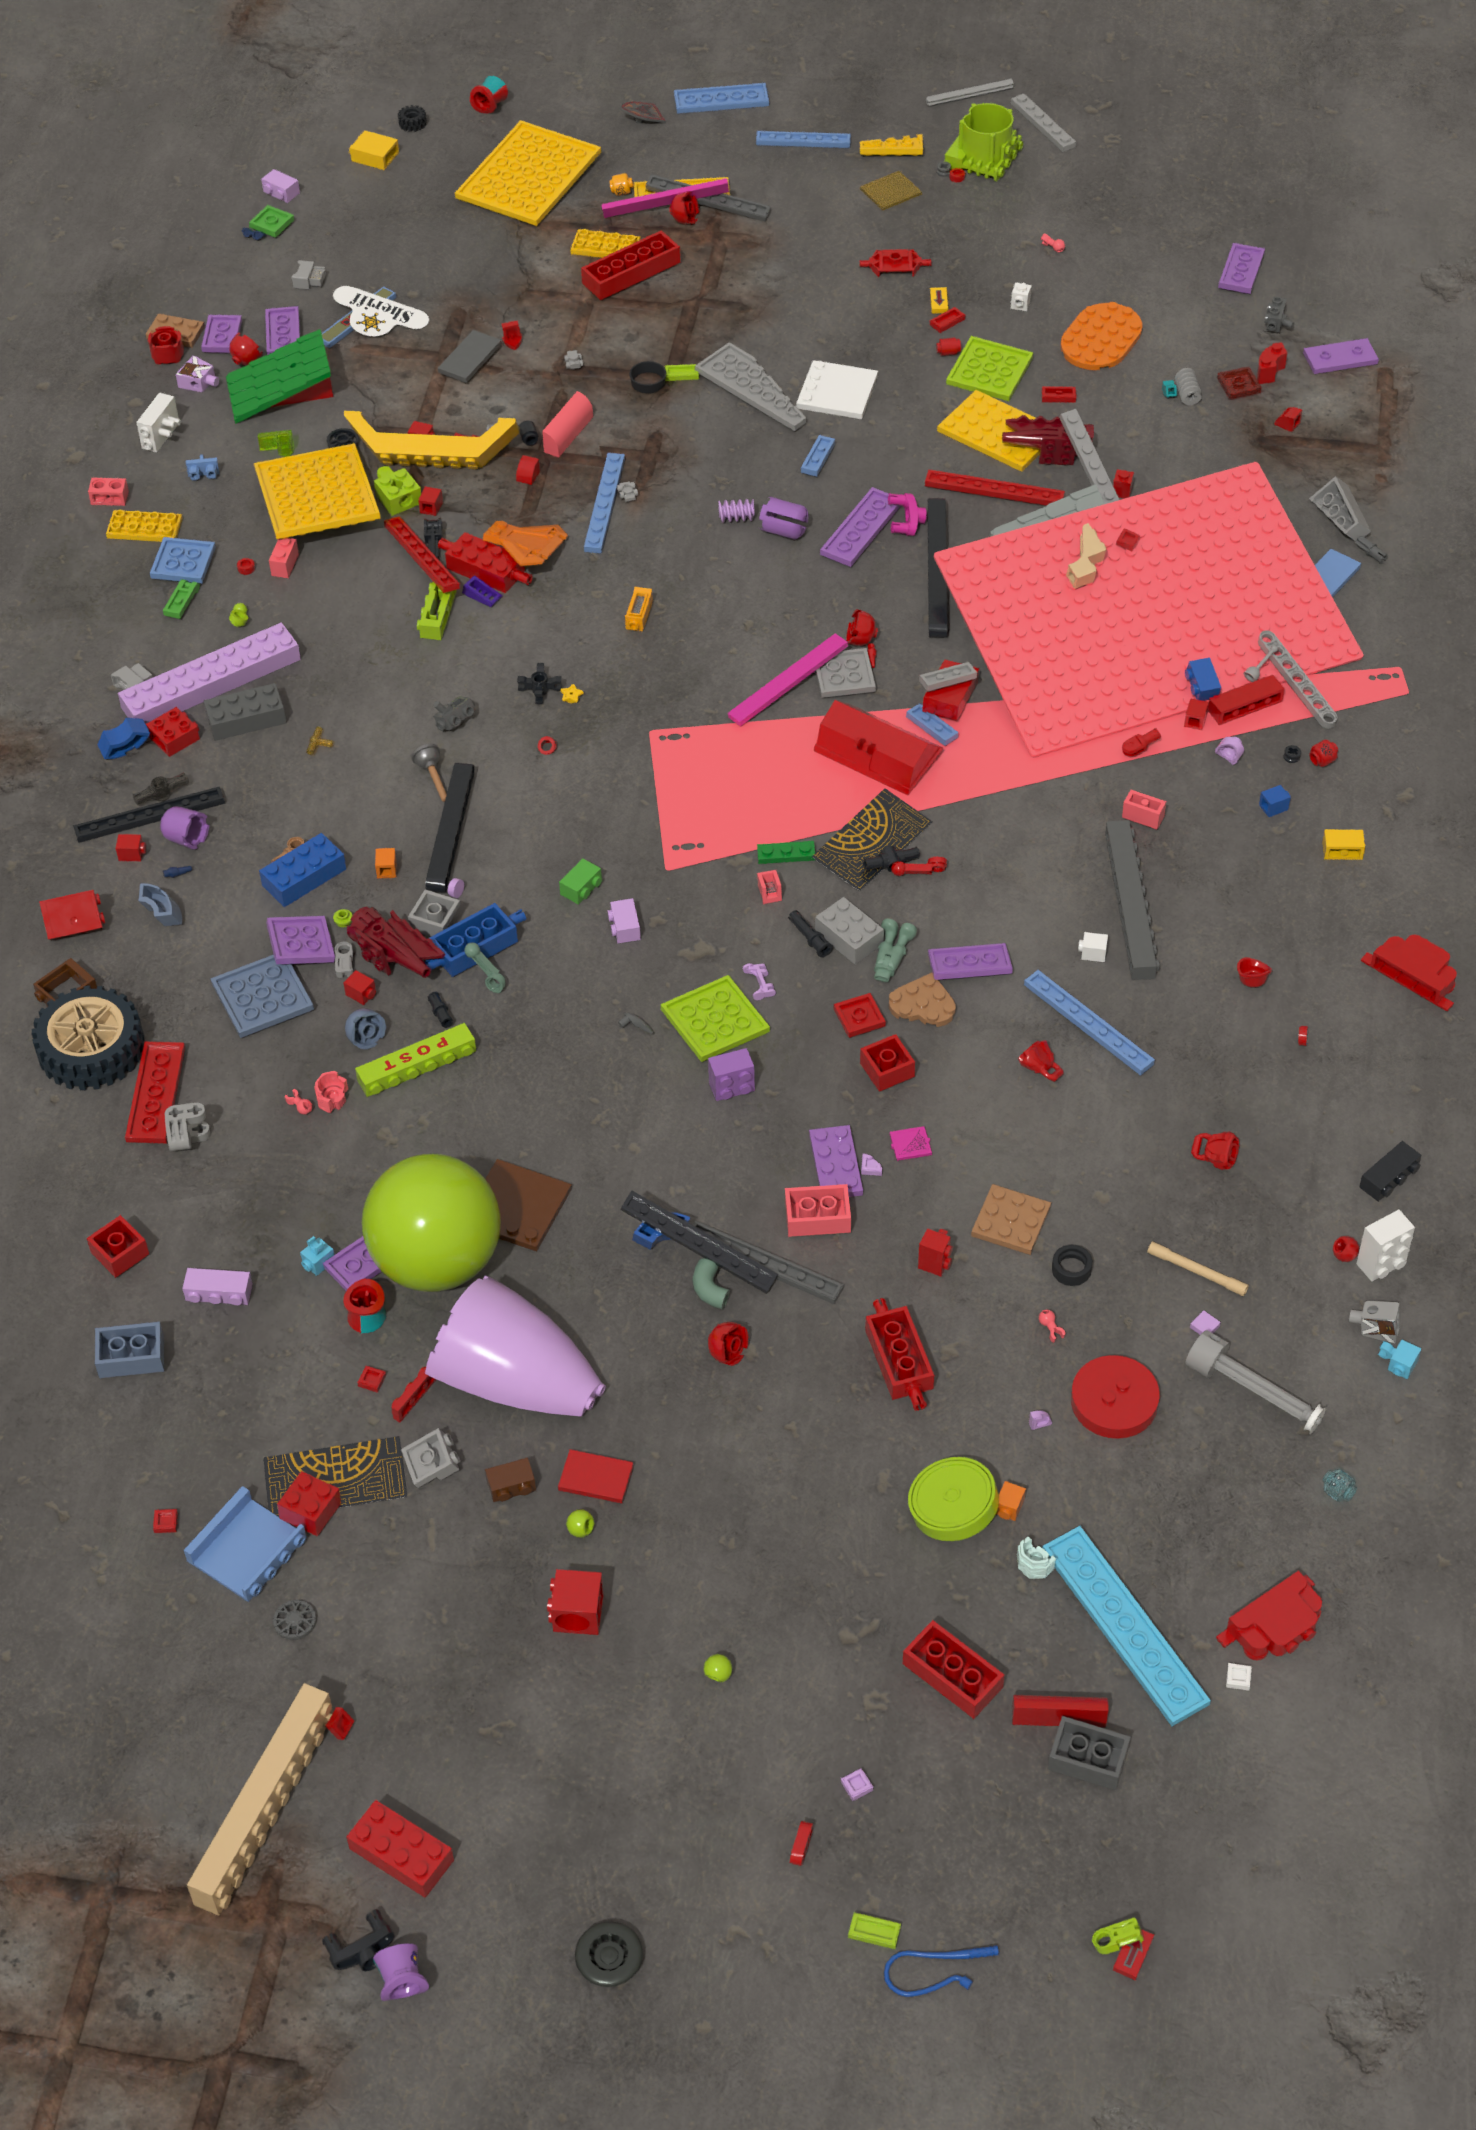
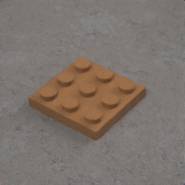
[971,1184,1051,1255]

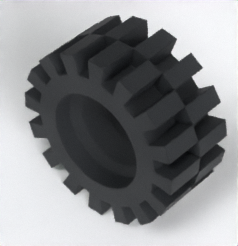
[398,105,427,132]

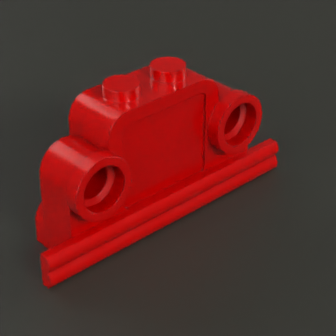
[1360,934,1457,1012]
[1216,1570,1322,1660]

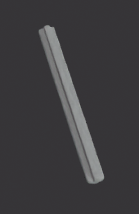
[926,79,1014,106]

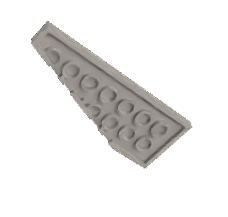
[695,342,806,431]

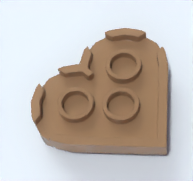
[889,973,956,1027]

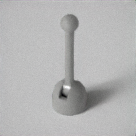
[1244,645,1278,682]

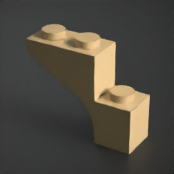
[1066,523,1106,589]

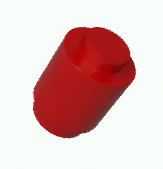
[936,338,961,356]

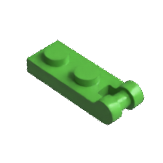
[163,579,200,619]

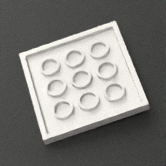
[796,360,878,419]

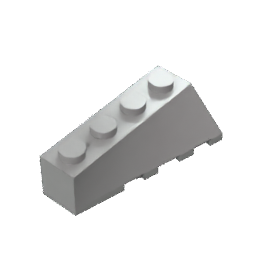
[1309,476,1371,541]

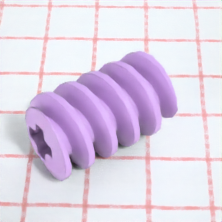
[718,499,754,523]

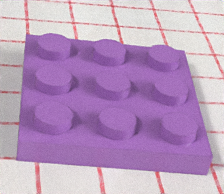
[266,916,335,964]

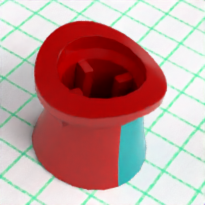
[470,76,508,114]
[343,1278,386,1333]

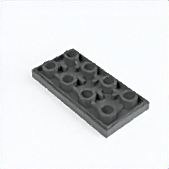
[438,330,502,383]

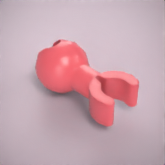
[1041,234,1065,252]
[285,1089,312,1115]
[1039,1309,1065,1343]

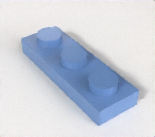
[801,435,835,476]
[906,703,959,746]

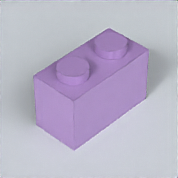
[262,169,300,203]
[607,898,640,943]

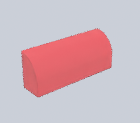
[542,391,593,458]

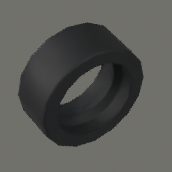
[1052,1244,1093,1286]

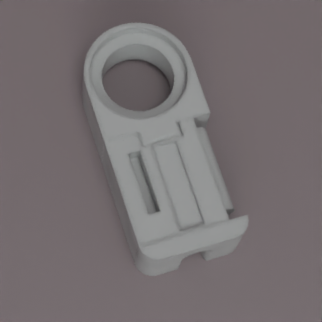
[335,941,354,978]

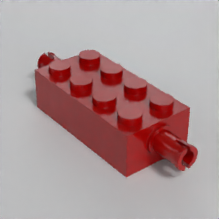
[438,532,533,593]
[865,1298,934,1411]

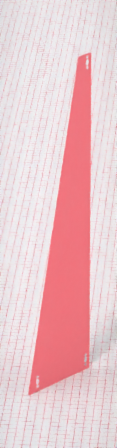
[649,667,1409,871]

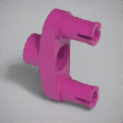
[888,493,926,536]

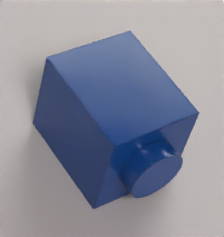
[1259,785,1291,817]

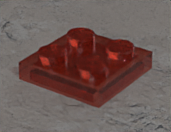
[1217,367,1262,399]

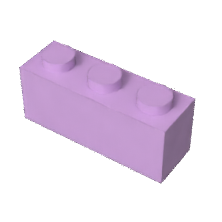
[183,1268,253,1305]

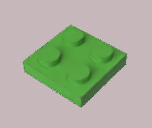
[249,205,294,237]

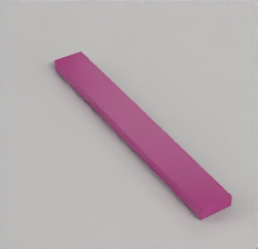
[602,178,729,218]
[728,633,848,727]

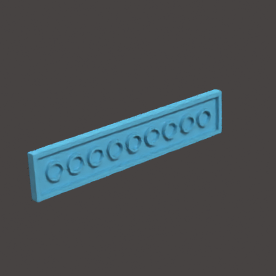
[1042,1526,1211,1726]

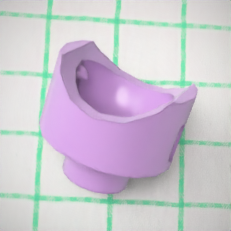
[1215,737,1244,765]

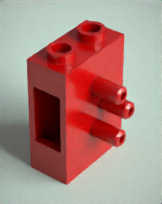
[39,890,105,940]

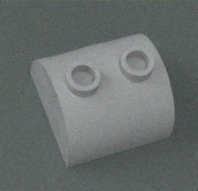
[408,890,460,938]

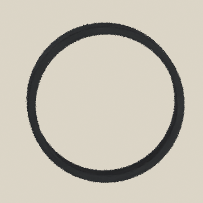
[629,361,666,393]

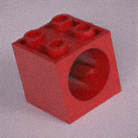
[547,1569,604,1635]

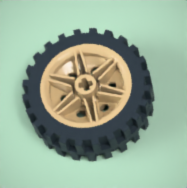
[31,986,145,1090]

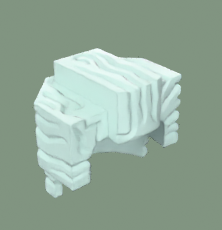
[1017,1537,1056,1579]

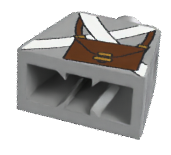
[1349,1301,1400,1344]

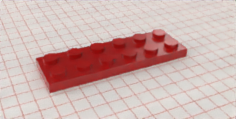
[125,1042,185,1144]

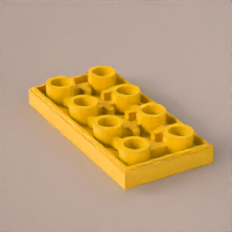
[570,229,641,258]
[106,510,183,542]

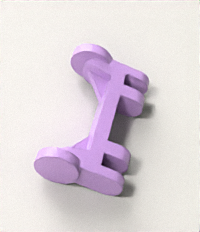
[742,963,776,1000]

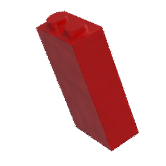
[922,659,979,721]

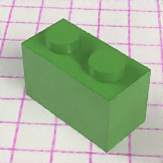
[559,859,602,905]

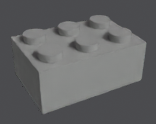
[815,897,884,965]

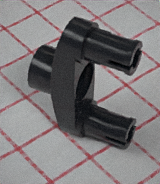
[322,1909,395,1972]

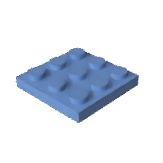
[150,537,216,583]

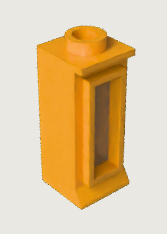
[625,587,653,632]

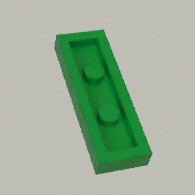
[757,841,815,864]

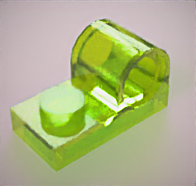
[257,430,294,457]

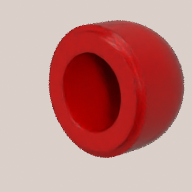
[538,736,557,755]

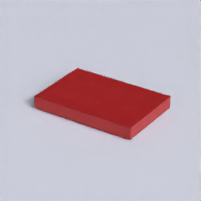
[558,1450,634,1503]

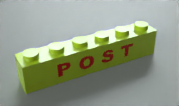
[355,1023,476,1097]

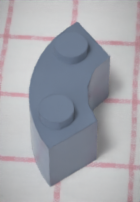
[139,884,182,926]

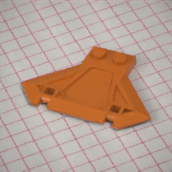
[483,521,568,566]

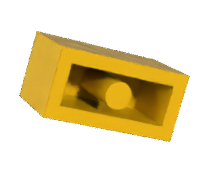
[1322,829,1365,860]

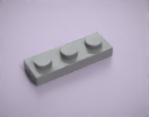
[919,662,977,691]

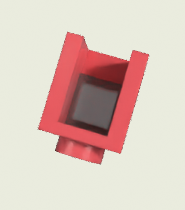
[757,870,782,904]

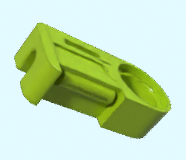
[1092,1918,1143,1954]

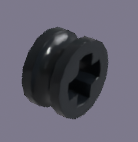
[1283,745,1301,763]

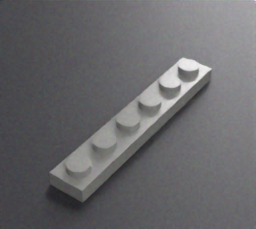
[1011,94,1076,152]
[1059,409,1119,504]

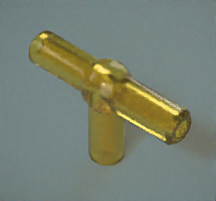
[306,726,333,755]

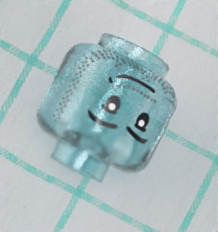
[1323,1469,1357,1502]

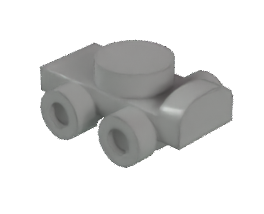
[564,350,583,369]
[617,482,638,502]

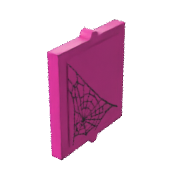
[889,1126,932,1161]

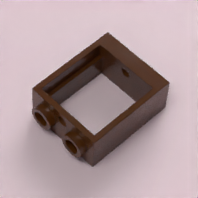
[33,958,97,1007]

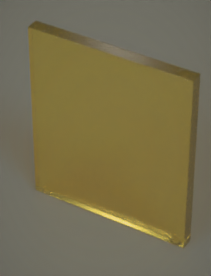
[860,171,922,211]

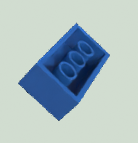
[259,833,346,907]

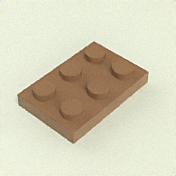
[146,314,205,348]

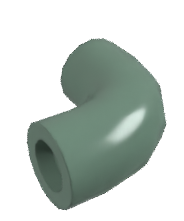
[692,1258,730,1310]

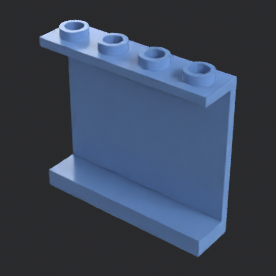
[184,1486,306,1602]

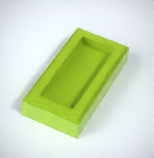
[665,364,699,381]
[848,1912,901,1949]

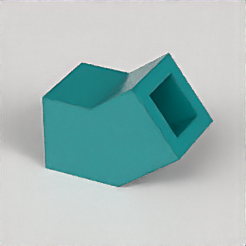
[1162,380,1177,397]

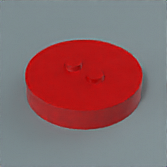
[1071,1355,1160,1439]

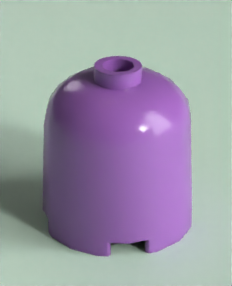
[160,806,209,849]

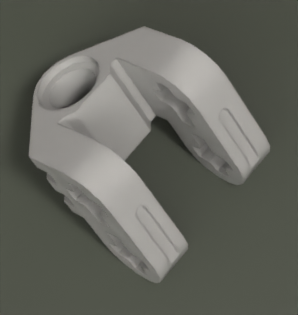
[165,1103,211,1151]

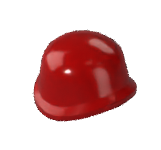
[1237,957,1272,988]

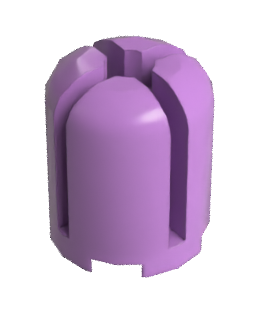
[759,497,809,539]

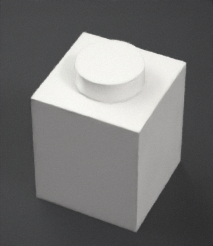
[1078,932,1108,962]

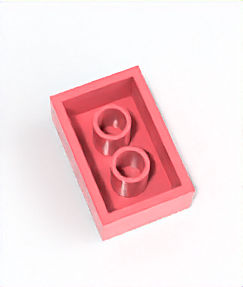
[785,1184,851,1237]

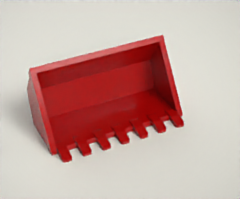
[814,700,943,795]

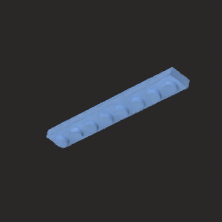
[584,453,625,553]
[1024,970,1155,1076]

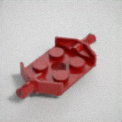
[860,249,931,277]

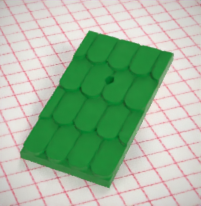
[226,329,333,424]

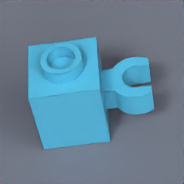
[300,1236,334,1276]
[1378,1340,1421,1379]

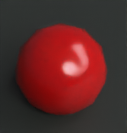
[1333,1236,1359,1262]

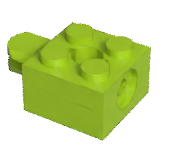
[374,466,421,516]

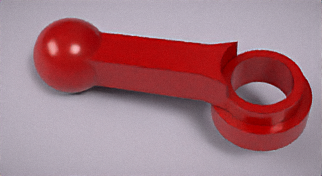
[891,857,947,876]

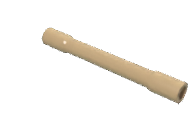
[1147,1241,1249,1297]

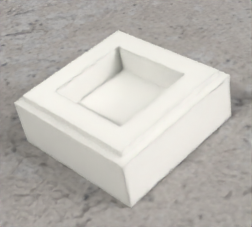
[1226,1663,1252,1691]

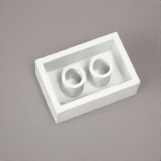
[1356,1210,1415,1281]

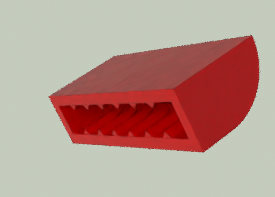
[1012,1695,1108,1728]

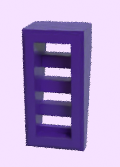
[462,575,502,607]

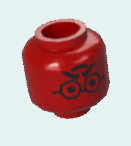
[1309,739,1338,767]

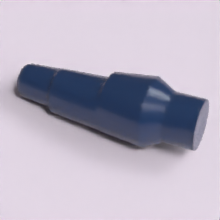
[163,866,192,878]

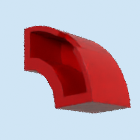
[1257,342,1287,385]

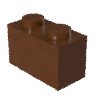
[485,1457,536,1503]

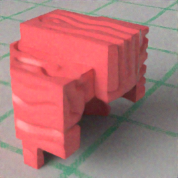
[314,1071,348,1113]

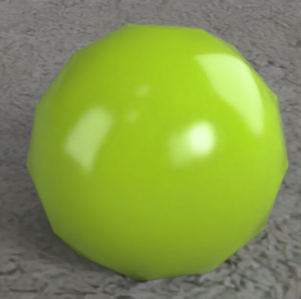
[566,1509,594,1538]
[703,1654,732,1683]

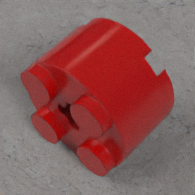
[148,326,184,364]

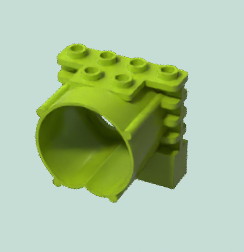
[944,103,1023,181]

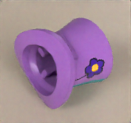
[373,1944,429,2001]

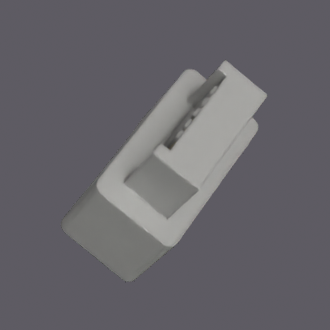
[292,260,326,290]
[111,663,153,690]

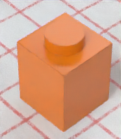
[375,848,397,879]
[996,1481,1026,1521]

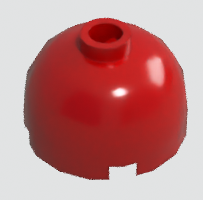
[669,191,699,224]
[229,333,263,366]
[846,609,878,647]
[708,1321,749,1366]

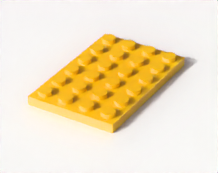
[937,390,1040,472]

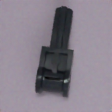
[424,518,443,558]

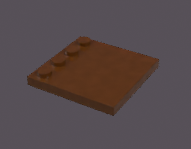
[485,1159,572,1252]

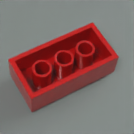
[903,1620,1005,1719]
[346,1800,454,1898]

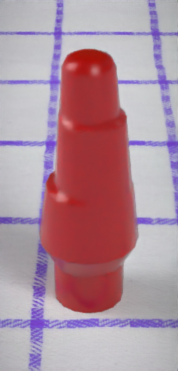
[867,643,876,668]

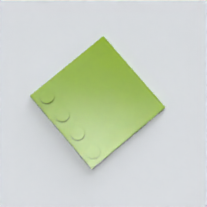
[946,336,1033,401]
[660,975,770,1062]

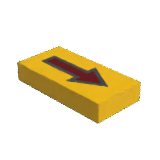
[930,287,948,314]

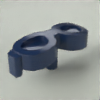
[242,228,266,240]

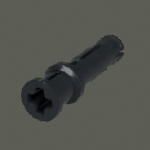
[788,910,833,957]

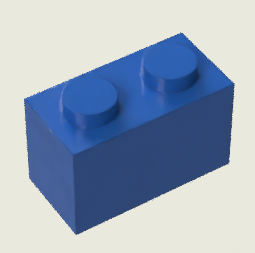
[1185,657,1222,701]

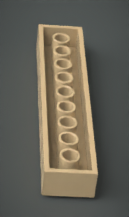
[187,1683,333,1916]

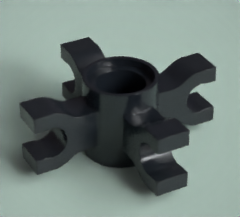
[517,663,562,704]

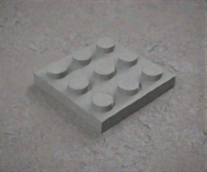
[815,648,876,698]

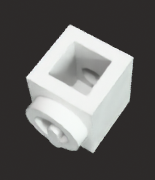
[1011,282,1032,311]

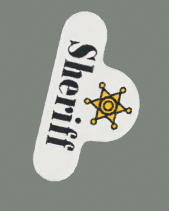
[333,286,429,336]

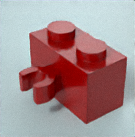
[918,1228,953,1277]

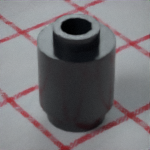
[519,420,538,446]

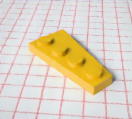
[860,134,923,156]

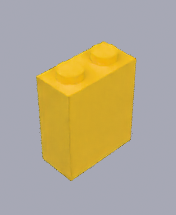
[349,130,399,170]

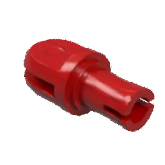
[1122,728,1161,757]

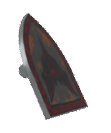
[619,101,666,124]

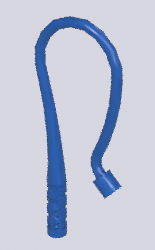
[884,1945,999,1997]

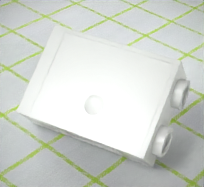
[137,393,181,452]

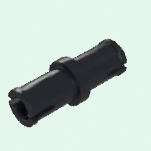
[427,992,453,1028]

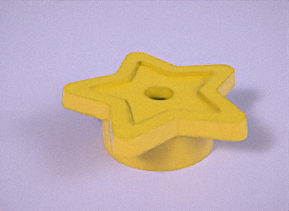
[560,684,584,703]

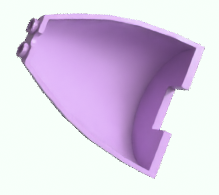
[425,1276,606,1416]

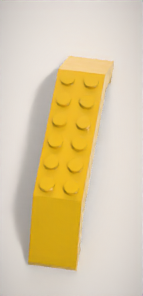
[344,411,520,469]

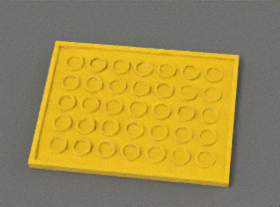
[455,120,601,226]
[254,443,380,539]

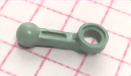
[464,942,505,993]

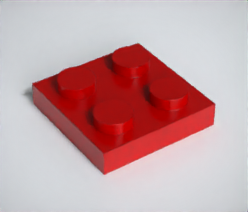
[834,993,886,1038]

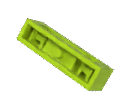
[417,578,457,640]

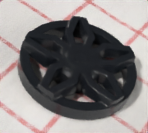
[327,428,359,448]

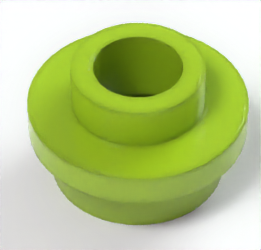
[333,909,352,928]

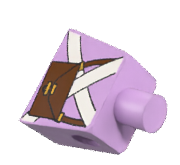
[176,356,219,392]

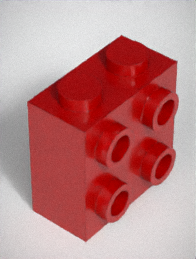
[146,707,200,757]

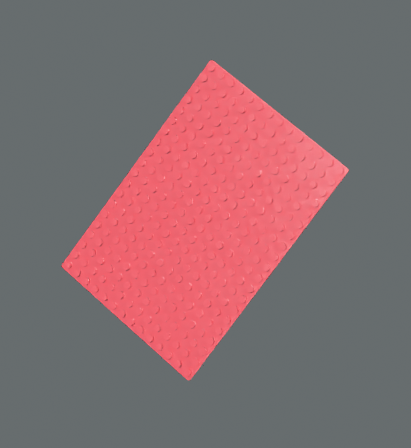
[934,462,1363,757]

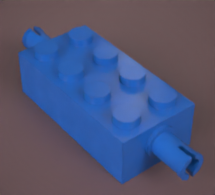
[423,903,526,977]

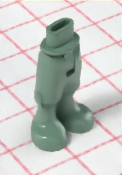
[874,919,917,982]

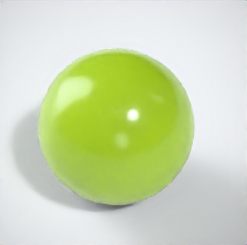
[362,1153,501,1292]

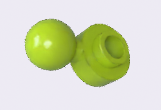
[229,603,248,627]

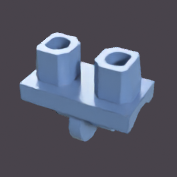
[186,454,219,480]

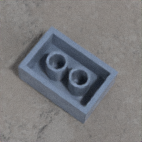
[95,1322,164,1378]

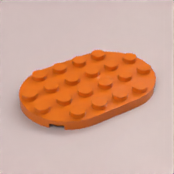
[1061,302,1142,370]

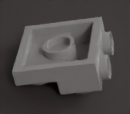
[401,1428,460,1488]

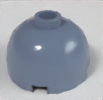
[345,1008,386,1049]

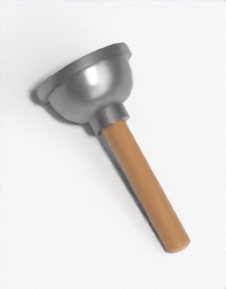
[411,744,447,802]

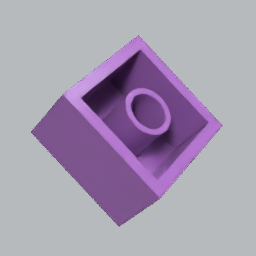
[708,1048,755,1101]

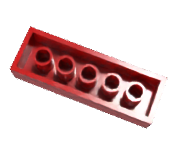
[581,231,680,300]

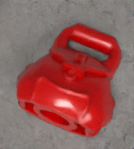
[1018,1040,1064,1082]
[1191,1131,1240,1170]

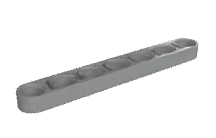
[1258,630,1337,729]

